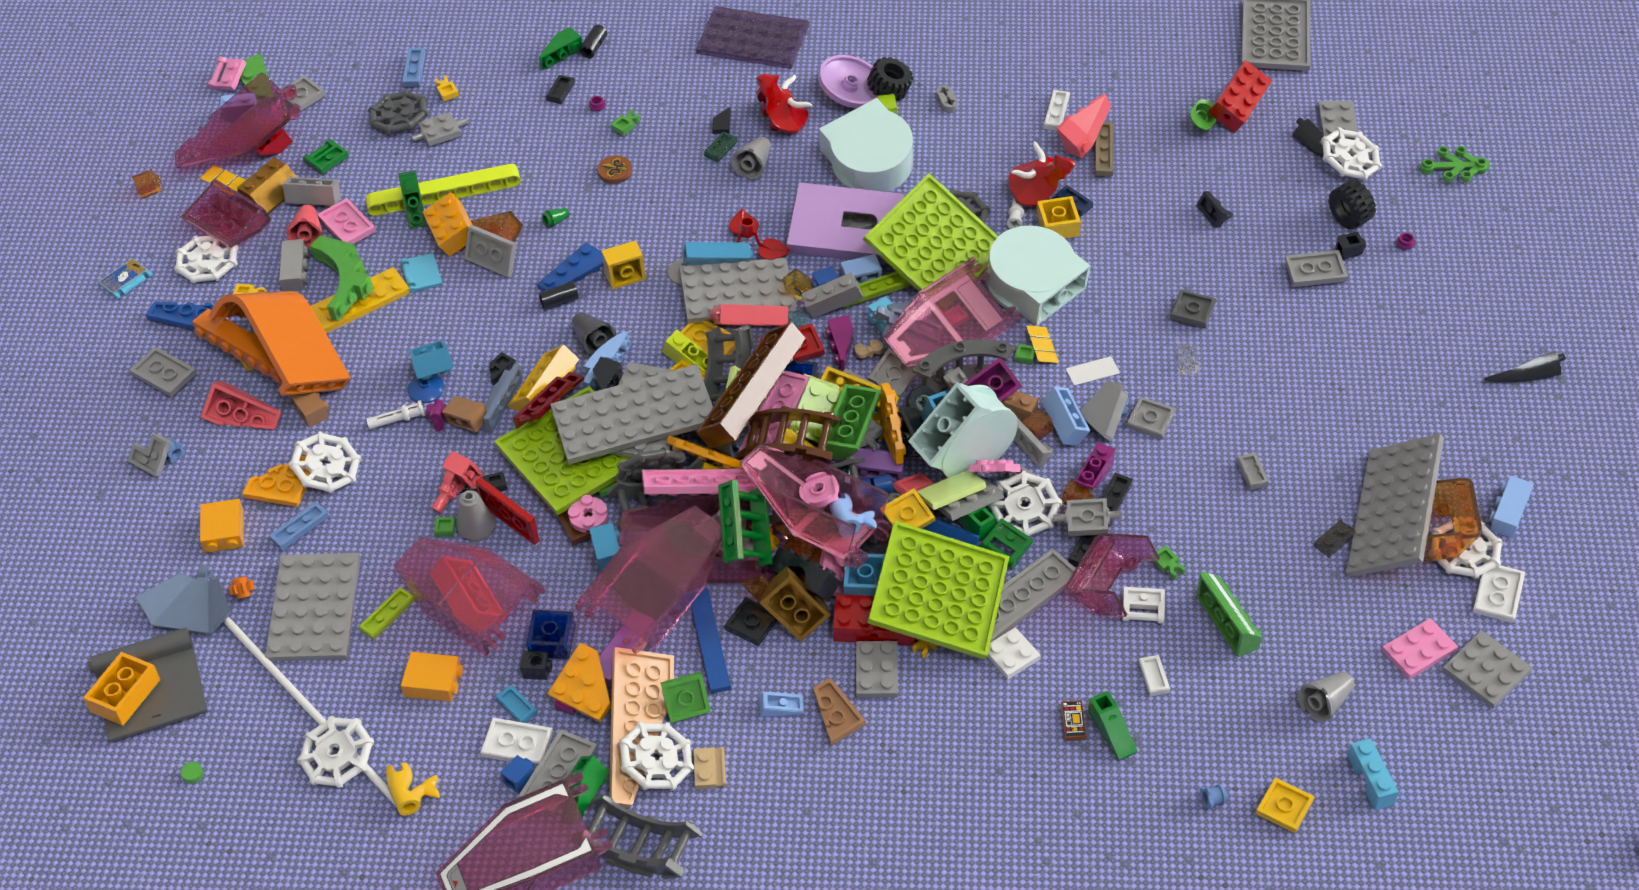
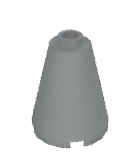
[732,137,771,180]
[456,490,496,542]
[1298,672,1355,722]

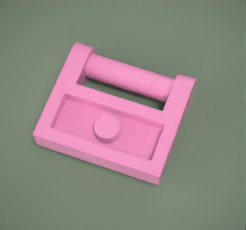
[207,56,246,90]

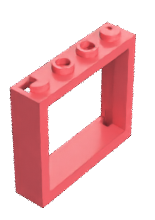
[710,304,788,326]

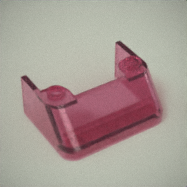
[1066,533,1160,617]

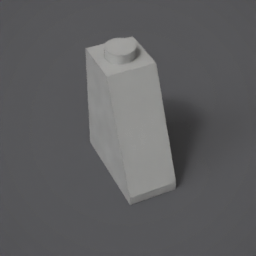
[1080,379,1128,441]

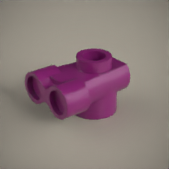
[426,399,447,431]

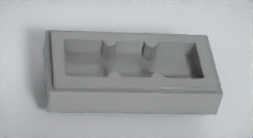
[1237,452,1269,490]

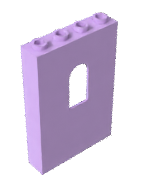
[787,182,905,264]

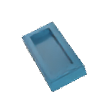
[495,684,538,723]

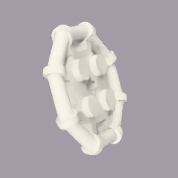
[1321,127,1382,181]
[174,233,239,284]
[288,431,362,493]
[988,471,1062,536]
[1428,517,1503,579]
[297,716,374,788]
[618,721,694,791]

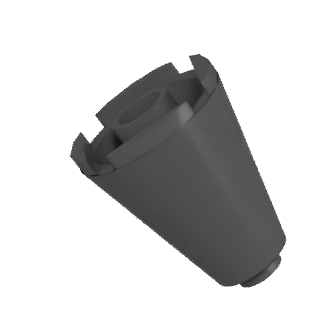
[572,312,616,355]

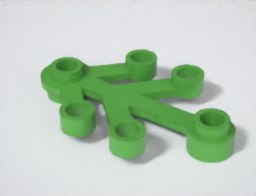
[1420,146,1490,183]

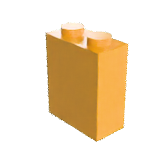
[200,499,244,553]
[401,652,464,702]

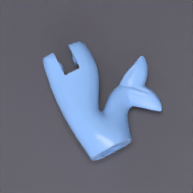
[828,493,877,536]

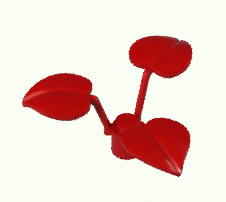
[729,208,790,260]

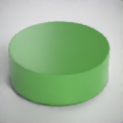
[181,762,204,784]

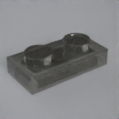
[1314,519,1355,558]

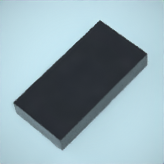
[546,75,575,104]

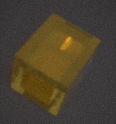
[783,268,812,300]

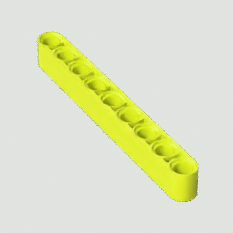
[365,164,521,216]

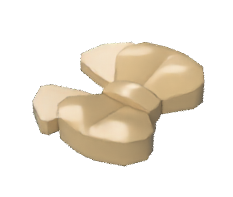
[854,340,884,358]

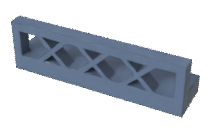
[479,363,523,434]

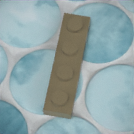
[1095,122,1113,176]

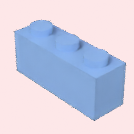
[1042,386,1090,446]
[1489,476,1534,538]

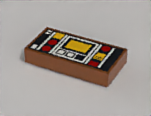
[1061,700,1087,741]

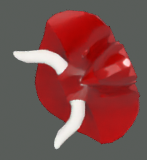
[756,74,812,133]
[1008,141,1076,206]

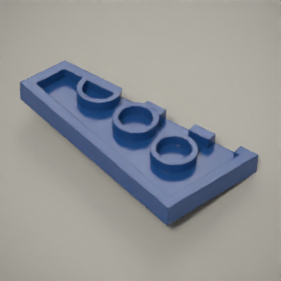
[537,242,604,291]
[146,302,214,330]

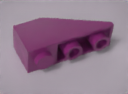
[825,315,854,372]
[1075,442,1115,490]

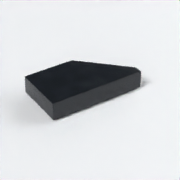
[712,108,731,134]
[489,352,516,385]
[473,471,508,495]

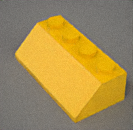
[507,344,579,412]

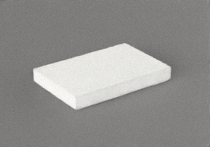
[1473,562,1525,623]
[480,718,554,766]

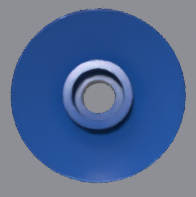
[407,374,445,403]

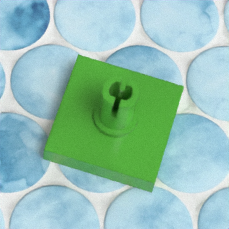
[660,671,711,723]

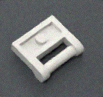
[1123,587,1165,624]

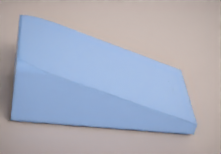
[759,691,804,717]

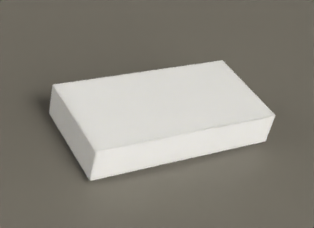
[1138,655,1170,696]

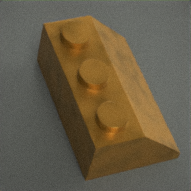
[237,157,297,216]
[759,566,831,642]

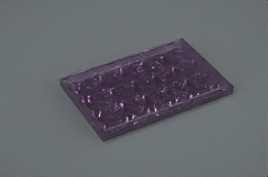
[696,6,809,69]

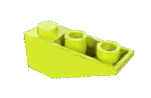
[662,330,708,373]

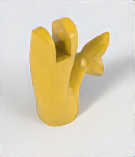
[386,762,440,816]

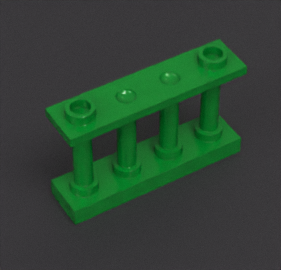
[718,480,772,568]

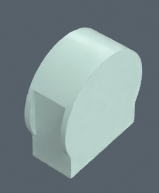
[819,98,913,192]
[987,226,1091,326]
[908,382,1018,478]

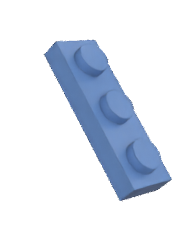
[402,48,426,87]
[269,502,329,551]

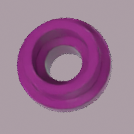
[589,96,606,111]
[1397,233,1415,249]

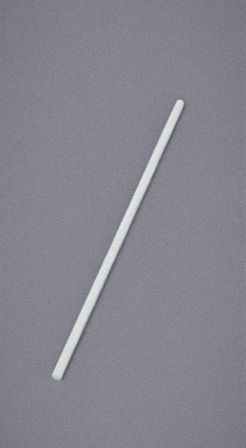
[223,617,397,808]

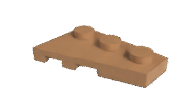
[813,677,866,746]

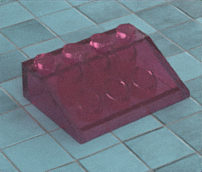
[180,179,272,248]

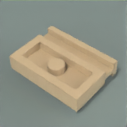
[694,747,726,790]

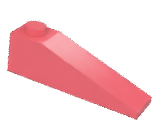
[1056,94,1111,158]
[201,381,282,430]

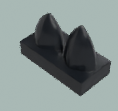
[1197,191,1233,228]

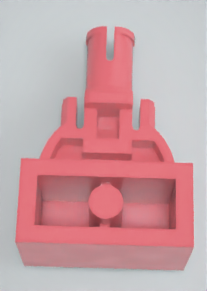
[431,451,484,514]

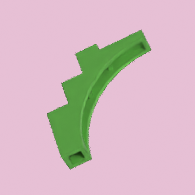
[310,236,374,321]

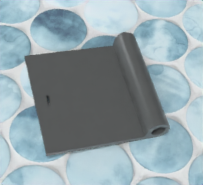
[87,627,208,743]

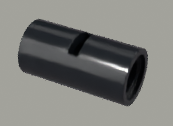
[579,25,608,59]
[538,281,579,310]

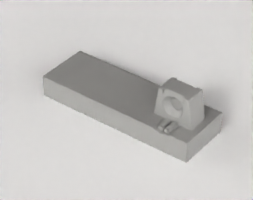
[1013,418,1053,468]

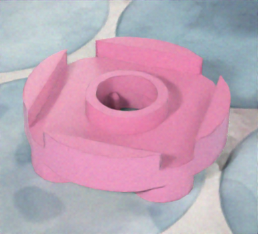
[799,472,839,510]
[568,495,608,533]

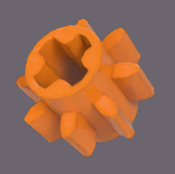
[228,576,255,599]

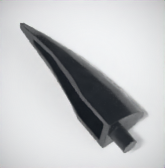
[1292,117,1341,164]
[1484,351,1566,382]

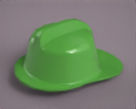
[1190,99,1217,130]

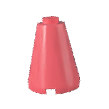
[287,205,323,249]

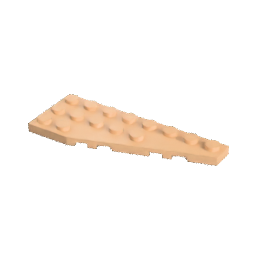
[609,647,674,808]

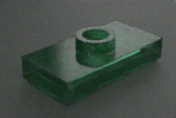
[704,131,737,162]

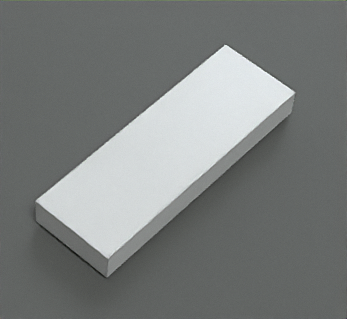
[1044,90,1070,131]

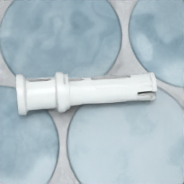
[1007,197,1024,229]
[366,400,426,430]

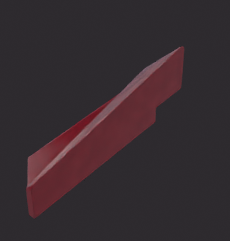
[513,372,585,429]

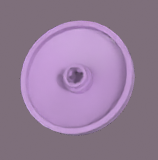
[818,55,877,108]

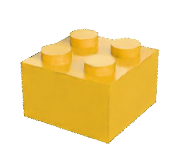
[1037,196,1081,238]
[602,240,646,290]

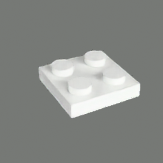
[987,627,1041,680]

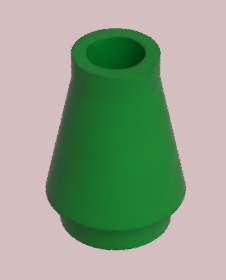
[542,208,569,227]

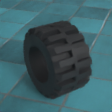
[867,57,913,101]
[1328,180,1376,229]

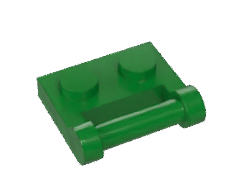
[303,139,349,174]
[980,518,1034,569]

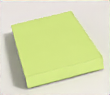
[917,469,986,510]

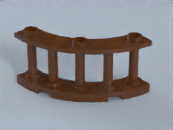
[735,406,841,466]

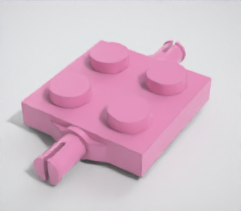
[969,460,1020,474]

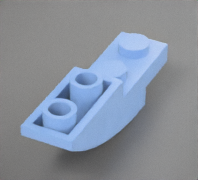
[583,331,631,391]

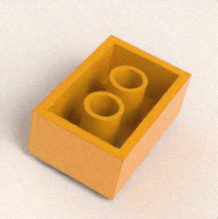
[422,192,472,257]
[83,652,161,726]

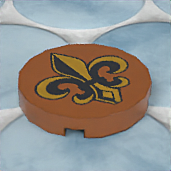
[597,155,632,184]

